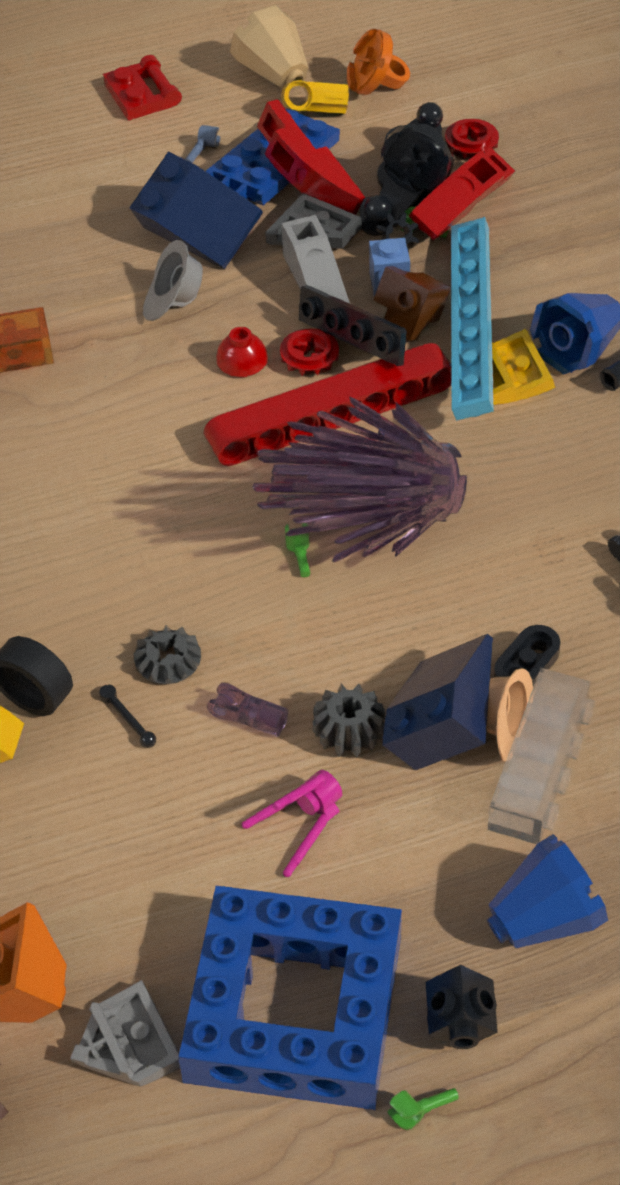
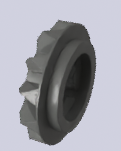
[133,625,201,684]

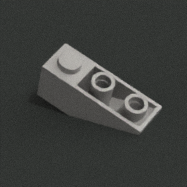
[282,215,350,303]

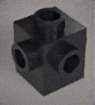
[425,965,498,1049]

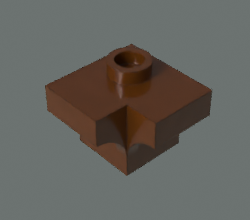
[373,266,451,341]

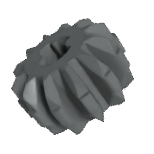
[313,683,385,757]

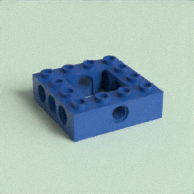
[178,886,402,1110]

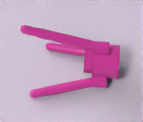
[242,769,343,877]

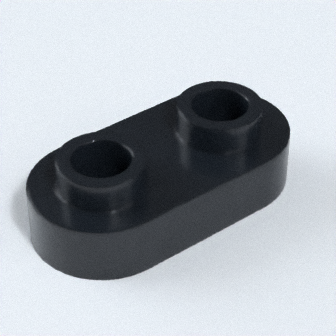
[494,625,561,688]

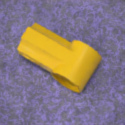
[281,80,349,114]

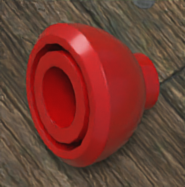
[216,327,268,377]

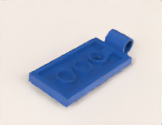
[206,108,340,205]

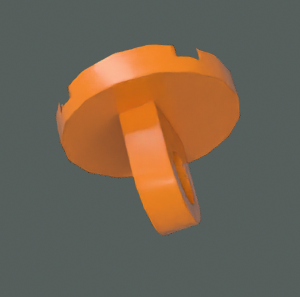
[346,29,410,96]

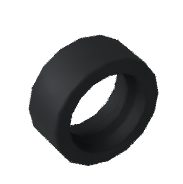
[0,636,73,716]

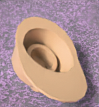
[486,668,533,763]

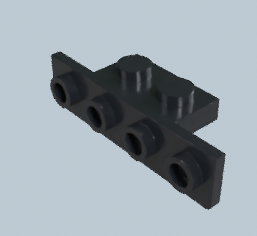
[299,285,407,366]

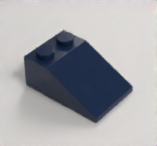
[129,151,263,270]
[382,633,493,770]

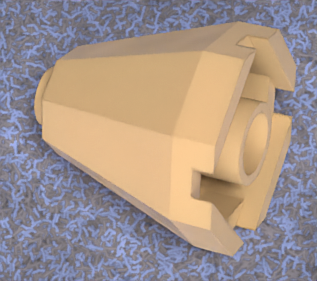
[230,5,308,89]

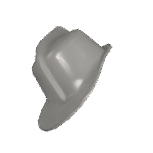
[143,240,203,321]

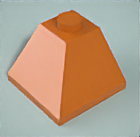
[0,902,67,1023]

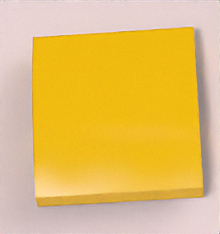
[492,328,556,405]

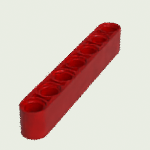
[203,343,452,466]

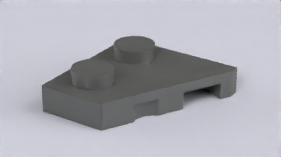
[265,193,362,249]

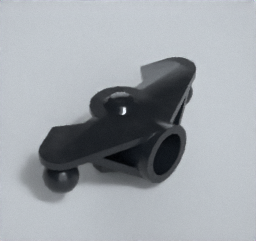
[359,102,455,236]

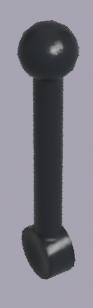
[99,684,156,748]

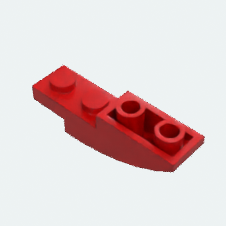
[257,99,365,215]
[409,148,515,240]

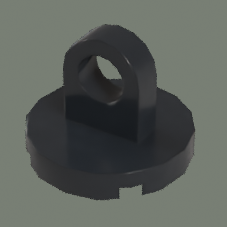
[381,124,451,192]

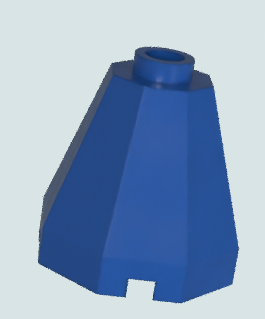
[530,293,620,375]
[487,834,609,948]

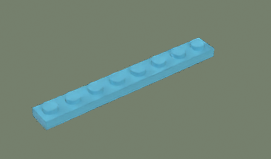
[451,217,494,421]

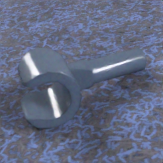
[185,125,221,163]

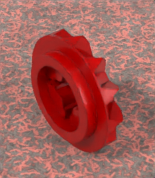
[445,119,499,159]
[280,328,339,376]

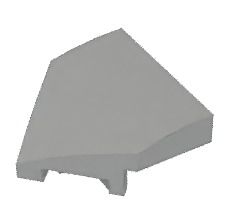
[70,980,180,1087]

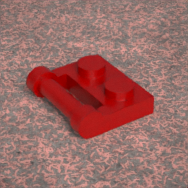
[103,54,182,121]

